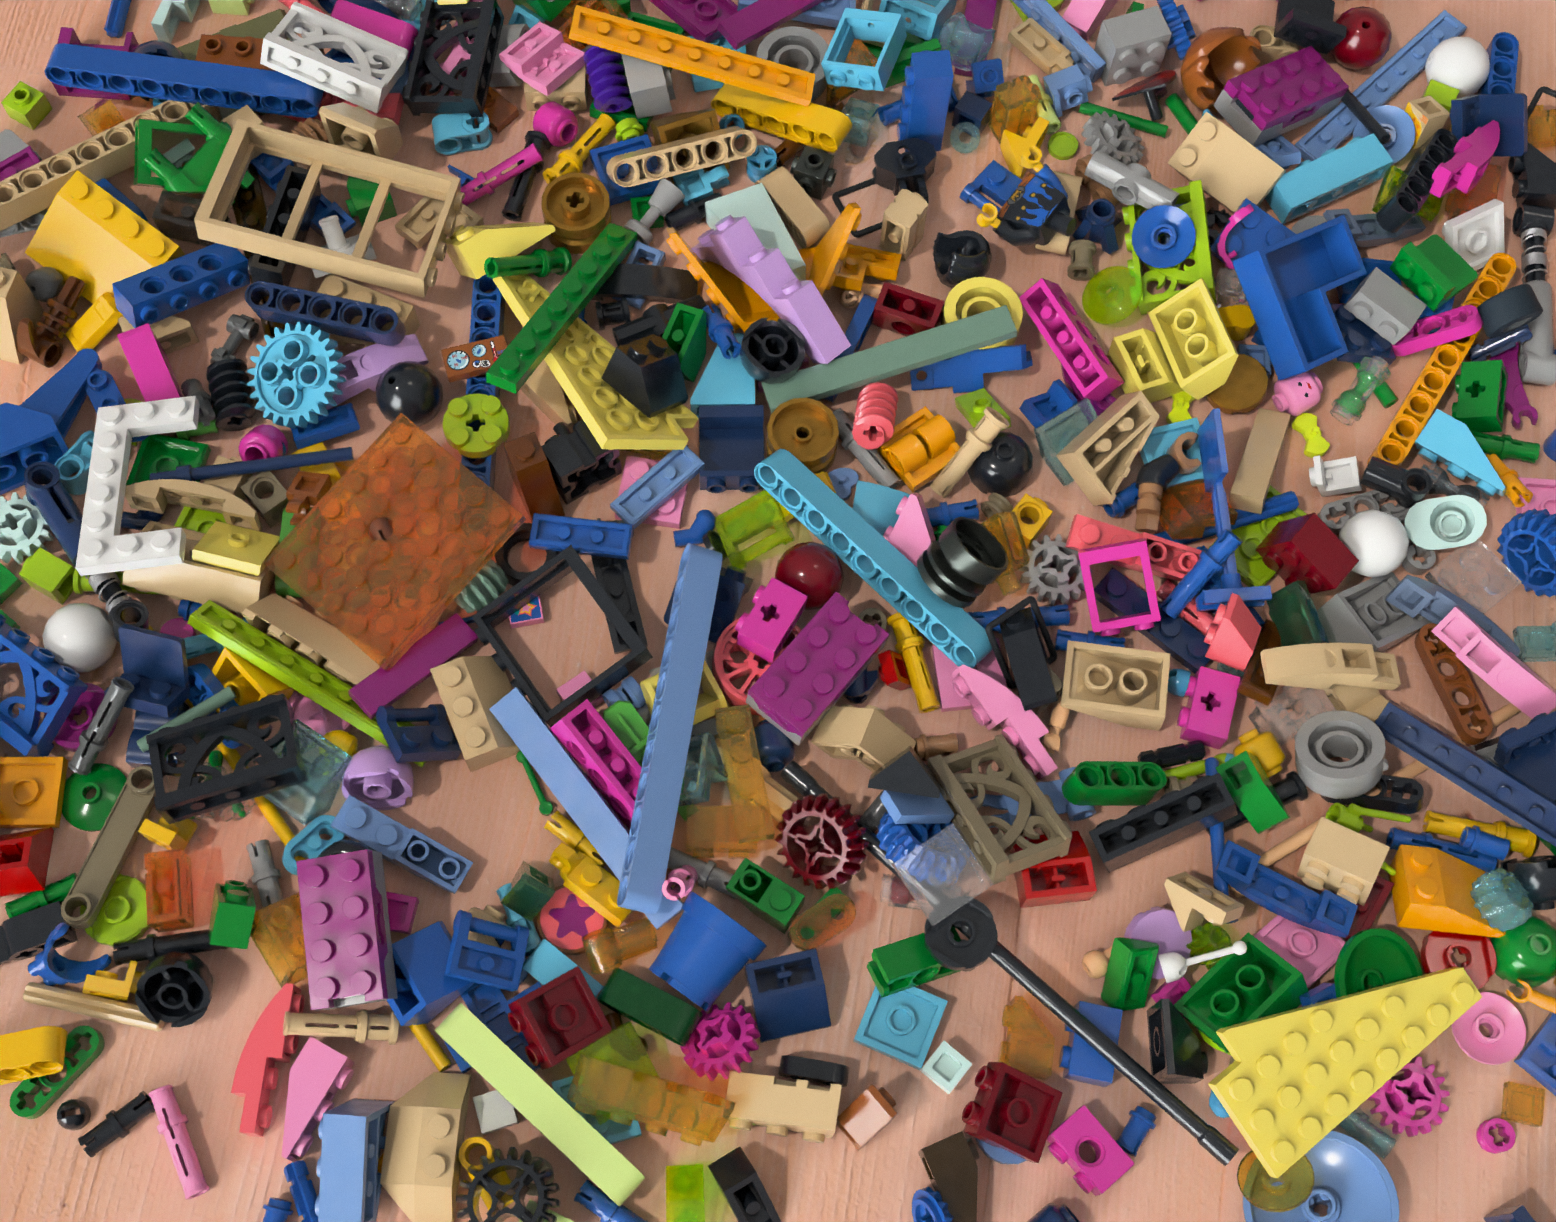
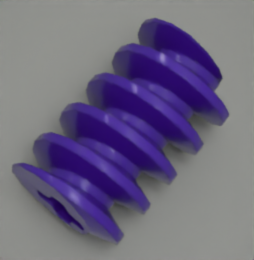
[583,46,633,113]

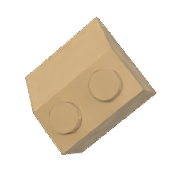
[319,102,403,160]

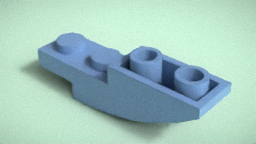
[331,795,473,894]

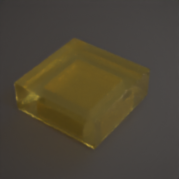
[1501,1081,1545,1127]

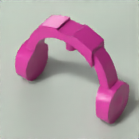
[1216,204,1254,274]

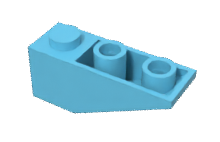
[1415,409,1506,497]

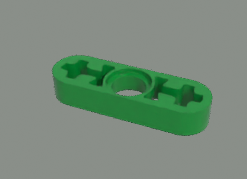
[10,1025,105,1119]

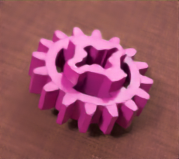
[680,1002,761,1081]
[1367,1056,1450,1137]

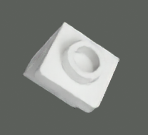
[1309,455,1362,497]

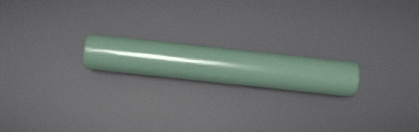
[136,686,237,753]

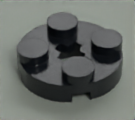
[924,896,998,972]

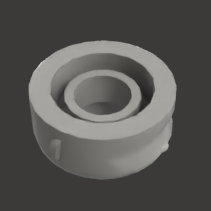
[757,26,828,102]
[1294,711,1389,799]

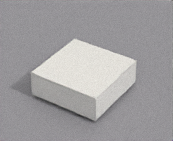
[472,1090,519,1135]

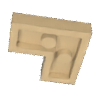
[395,196,484,249]

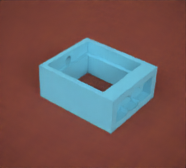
[879,0,957,41]
[821,8,907,92]

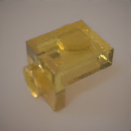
[1527,105,1556,148]

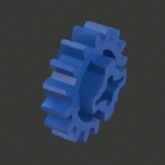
[1157,0,1196,61]

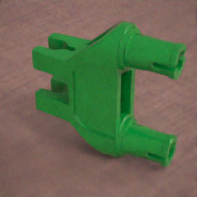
[142,102,255,204]

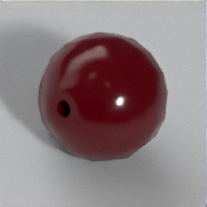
[1330,6,1392,70]
[775,542,844,610]

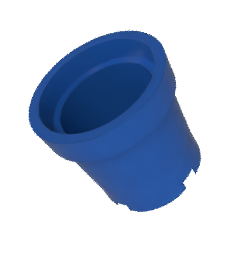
[649,891,767,1012]

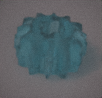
[1470,868,1534,932]

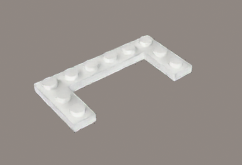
[75,396,200,576]

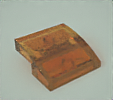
[1159,479,1238,540]

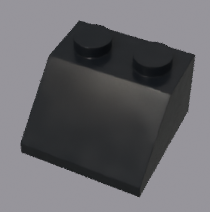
[602,334,688,418]

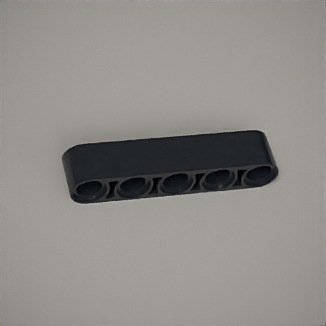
[1376,129,1458,233]

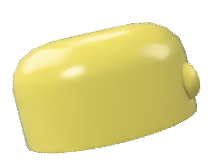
[941,277,1023,349]

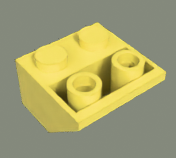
[1107,328,1184,403]

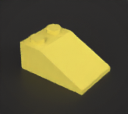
[445,222,556,279]

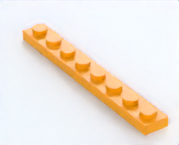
[569,5,815,107]

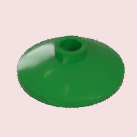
[62,763,127,832]

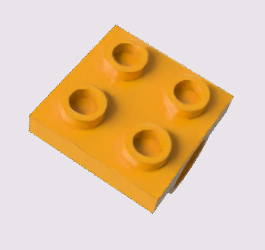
[877,406,960,493]

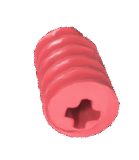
[852,382,898,450]

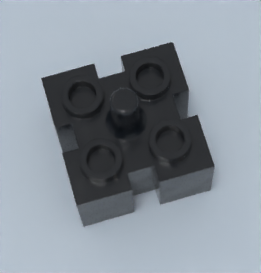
[541,419,622,505]

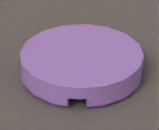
[1124,906,1193,979]

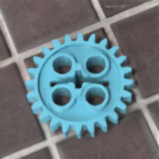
[247,322,346,429]

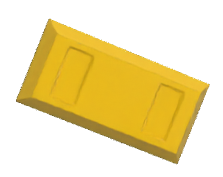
[65,292,123,352]

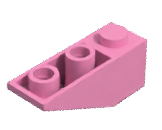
[282,1036,355,1162]

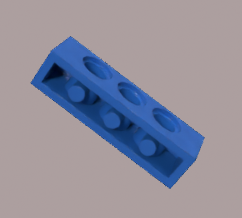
[112,243,250,328]

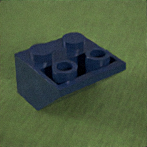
[745,948,831,1043]

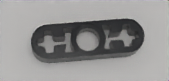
[1320,775,1424,814]

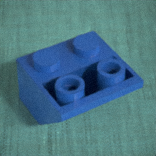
[387,921,475,1026]

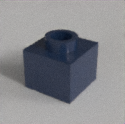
[952,90,993,139]

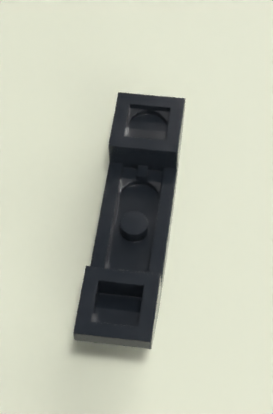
[591,264,698,304]
[591,520,648,654]

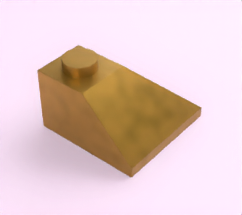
[650,109,730,185]

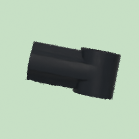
[1360,456,1433,509]

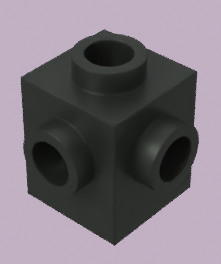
[790,146,837,200]

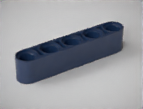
[245,281,406,346]

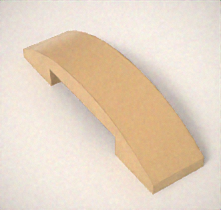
[125,479,262,532]

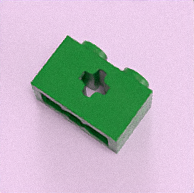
[1452,360,1508,432]

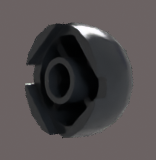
[740,318,806,384]
[968,431,1033,497]
[1500,855,1556,910]
[135,951,213,1027]

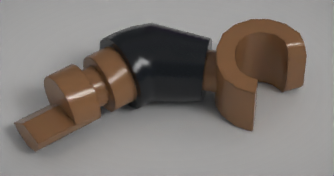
[1135,432,1202,533]

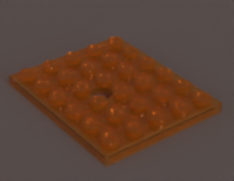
[264,413,526,672]

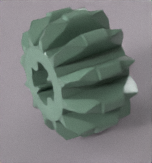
[449,558,509,613]

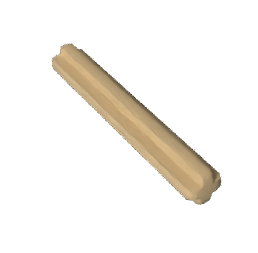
[23,982,165,1032]

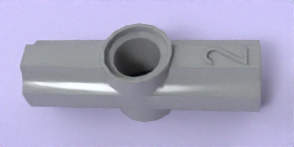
[1084,150,1179,210]

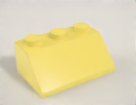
[1148,278,1239,400]

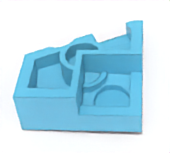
[852,480,910,536]

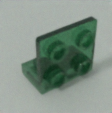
[1266,580,1329,646]

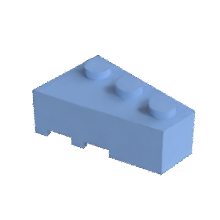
[315,1098,395,1222]

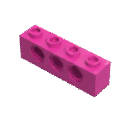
[1019,278,1124,402]
[550,699,642,829]

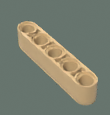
[606,126,757,187]

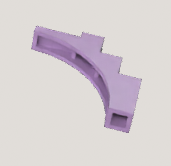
[692,215,851,364]

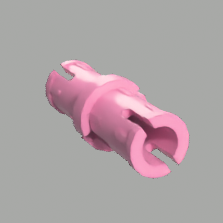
[662,865,698,901]

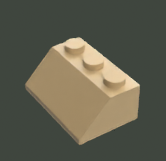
[430,656,520,772]

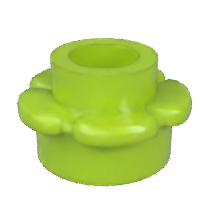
[615,118,644,142]

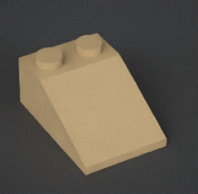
[1167,112,1286,213]
[1060,640,1171,731]

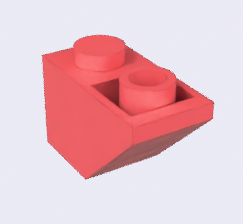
[1204,593,1262,672]

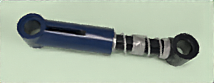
[24,462,149,643]

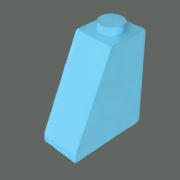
[690,333,755,419]

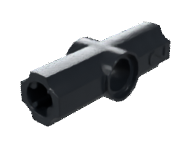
[612,294,706,347]

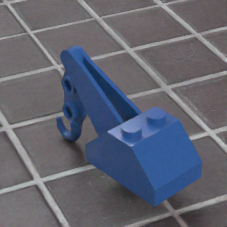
[0,348,150,495]

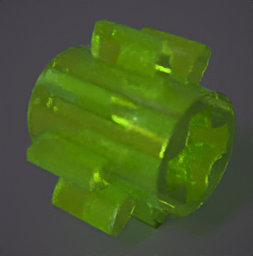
[1186,922,1233,970]

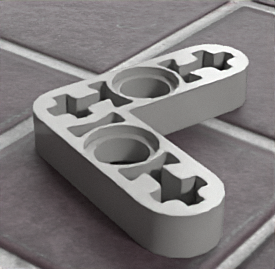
[1317,490,1436,575]

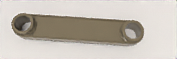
[61,766,156,929]

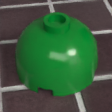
[1490,915,1556,988]

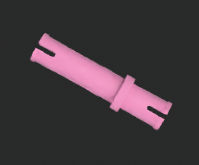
[148,1085,210,1200]

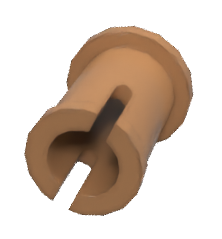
[914,733,958,761]

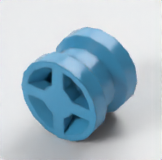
[747,145,777,183]

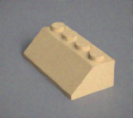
[122,521,278,616]

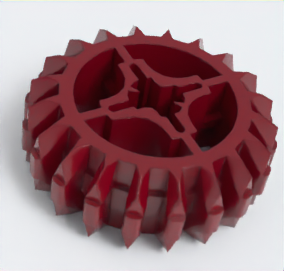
[774,793,870,890]

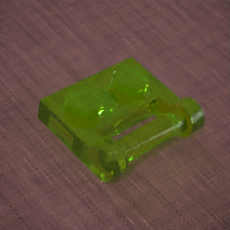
[715,490,795,569]

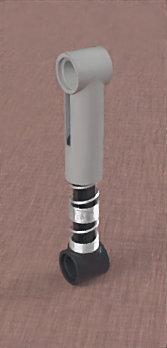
[1512,204,1556,386]

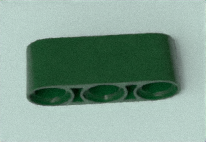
[597,967,703,1047]

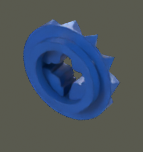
[912,1187,954,1222]

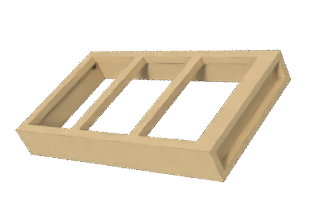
[194,119,465,298]

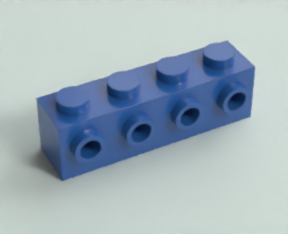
[897,50,954,152]

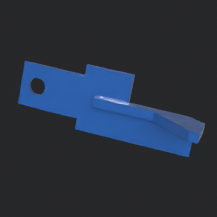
[910,344,1033,393]

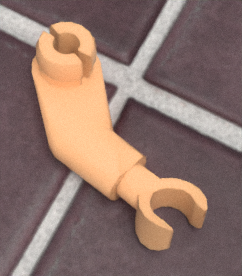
[1041,694,1070,754]

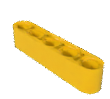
[711,83,852,153]

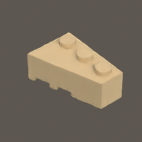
[317,274,420,347]
[723,1071,842,1143]

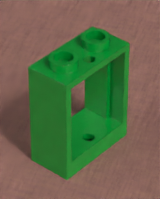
[134,119,207,188]

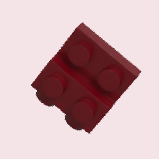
[508,966,613,1071]
[962,1062,1063,1163]

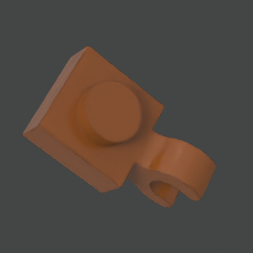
[285,471,332,526]

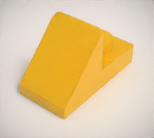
[1000,117,1050,179]

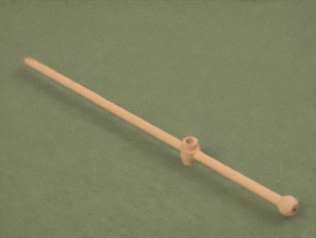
[1082,702,1521,979]

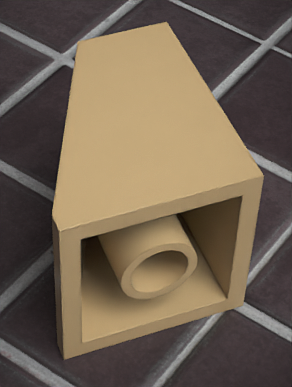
[0,267,44,364]

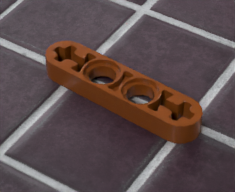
[1414,623,1493,745]

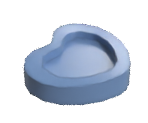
[828,468,859,501]

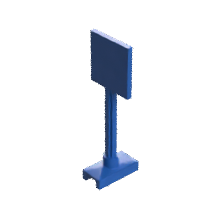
[1195,408,1272,611]

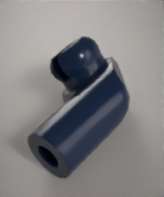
[121,510,165,530]

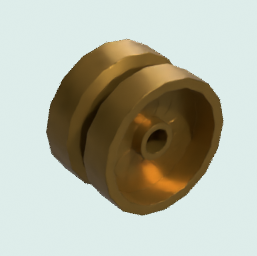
[542,173,612,254]
[766,397,839,474]

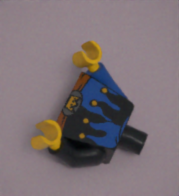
[977,146,1077,246]

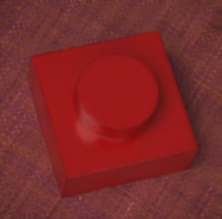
[878,650,912,691]

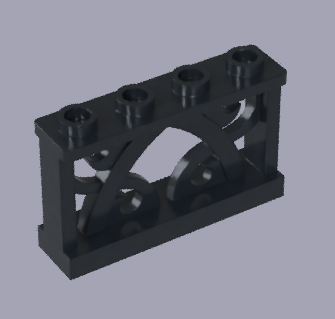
[402,0,504,117]
[146,694,308,824]

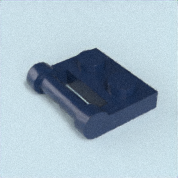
[376,704,462,763]

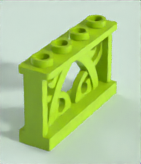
[1122,180,1217,315]

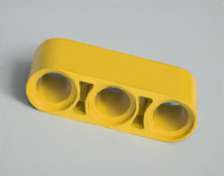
[0,1026,68,1085]

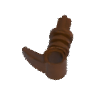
[17,276,86,368]

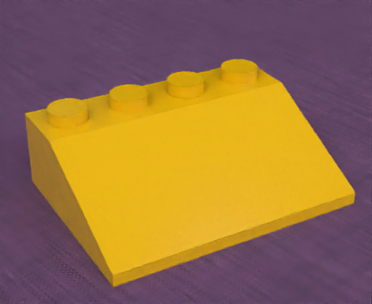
[25,170,185,304]

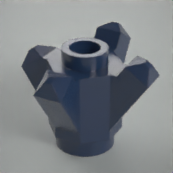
[1072,199,1122,254]

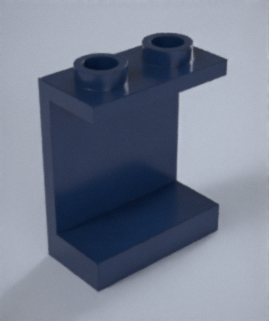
[699,405,764,493]

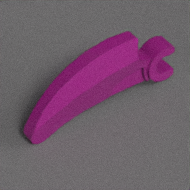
[1489,342,1538,429]

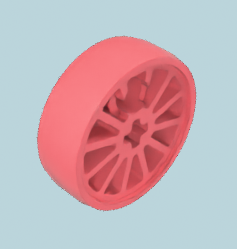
[712,615,802,716]

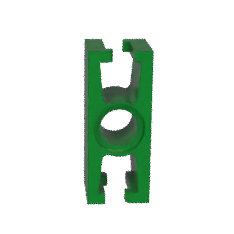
[867,927,961,997]

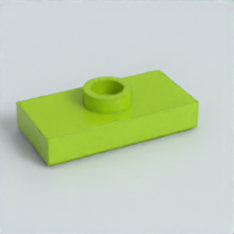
[955,388,1011,431]

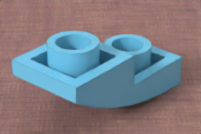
[522,939,604,997]

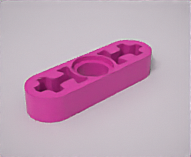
[1391,305,1483,356]

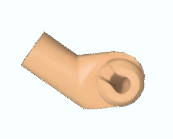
[840,283,883,309]

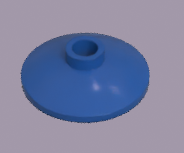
[1132,205,1196,268]

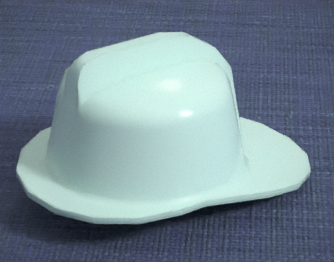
[1404,495,1487,550]

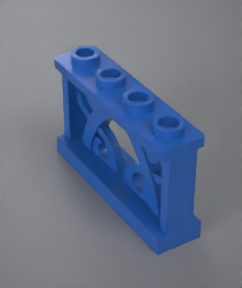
[0,614,88,757]

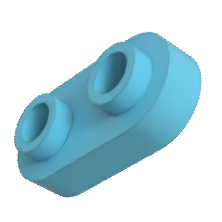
[282,815,344,875]

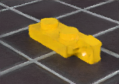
[549,842,634,928]

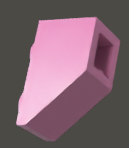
[883,493,936,568]

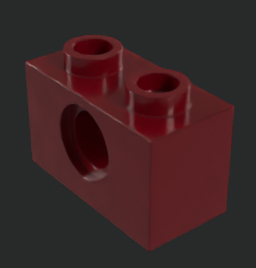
[873,282,945,336]

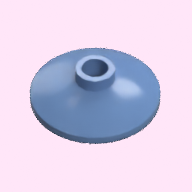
[1353,105,1416,165]

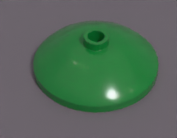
[1334,928,1423,998]

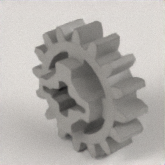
[1081,111,1145,166]
[1019,534,1092,606]

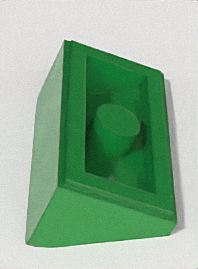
[1101,937,1159,1011]

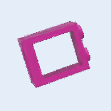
[1078,538,1161,636]

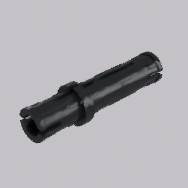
[113,929,228,966]

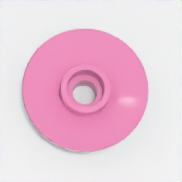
[1452,992,1526,1065]

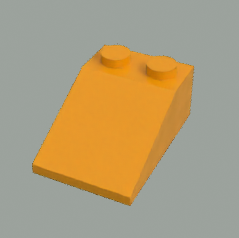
[1389,844,1506,938]

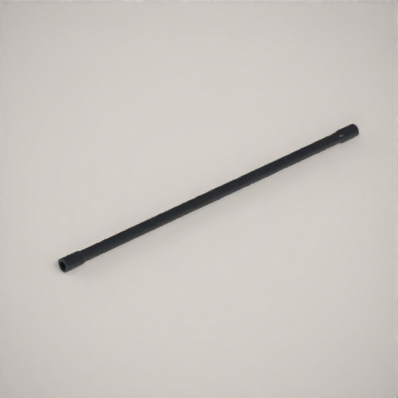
[780,760,1239,1166]

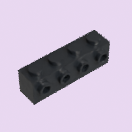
[248,165,321,286]
[1089,773,1238,873]

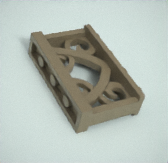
[927,734,1072,885]

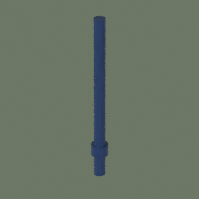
[150,447,354,481]

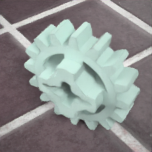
[0,492,54,564]

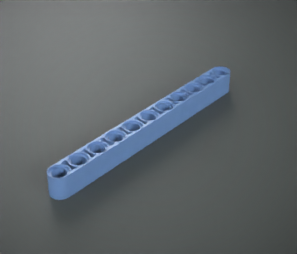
[617,543,723,915]

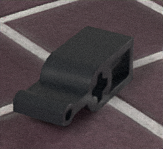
[0,901,78,965]

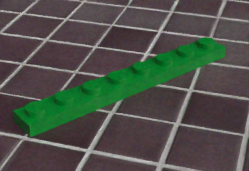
[486,222,637,394]

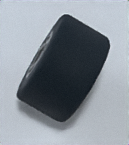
[1477,284,1543,338]

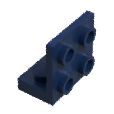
[104,624,190,718]

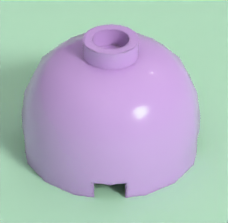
[341,745,414,810]

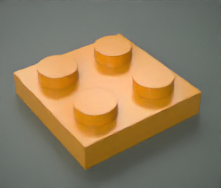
[0,757,68,828]

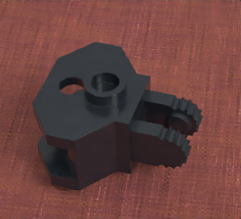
[872,138,937,203]

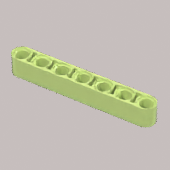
[434,1003,645,1207]

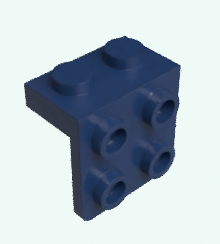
[1449,93,1528,158]
[664,566,753,643]
[1493,711,1556,802]

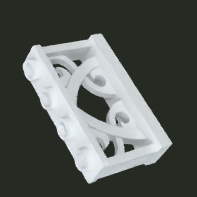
[260,2,408,113]

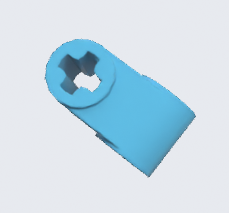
[432,112,493,155]
[55,430,94,495]

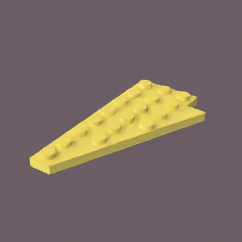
[493,274,698,450]
[1208,967,1482,1178]

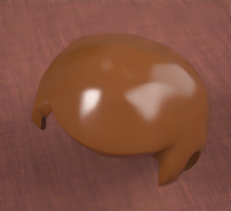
[1180,27,1262,113]

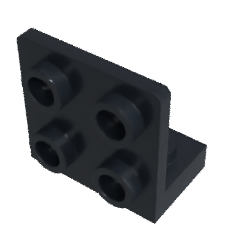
[1274,0,1347,55]

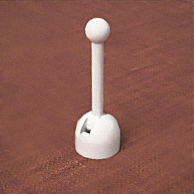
[1158,940,1247,983]

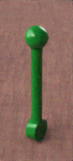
[516,750,553,816]

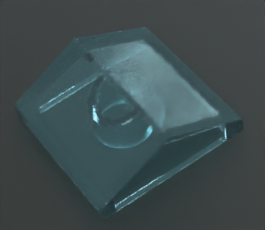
[1034,398,1098,486]

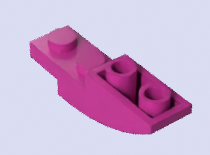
[1429,120,1500,198]

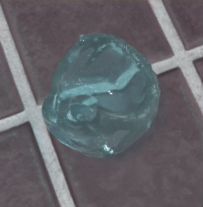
[938,12,996,71]

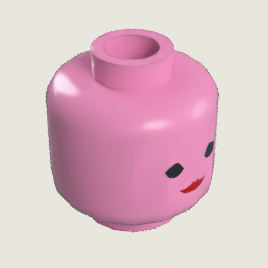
[1272,371,1323,416]

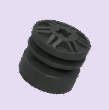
[917,517,1009,608]

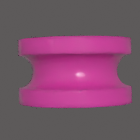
[1476,1118,1516,1154]

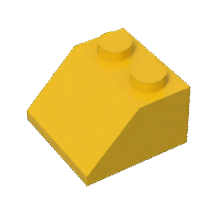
[212,647,295,729]

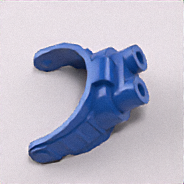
[28,923,112,986]

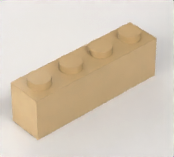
[242,593,390,687]

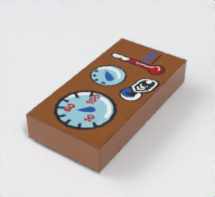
[441,335,507,383]

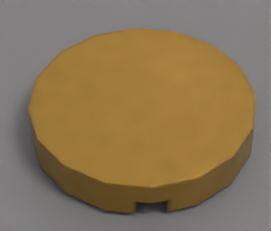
[1205,354,1268,414]

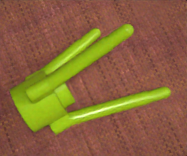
[1325,803,1412,876]

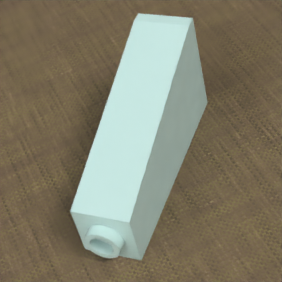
[705,183,806,281]

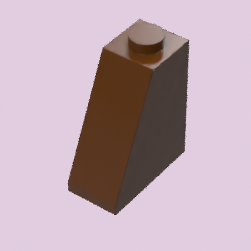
[503,432,566,522]

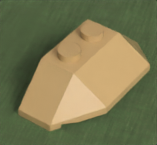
[380,1072,471,1222]

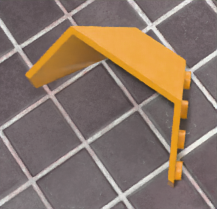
[666,202,862,333]

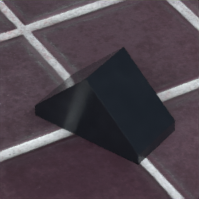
[868,746,940,798]

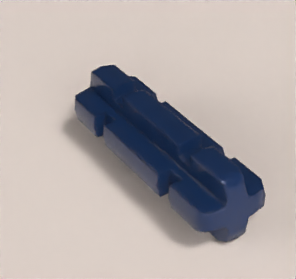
[1468,324,1533,362]

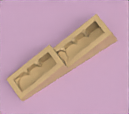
[1229,408,1291,514]

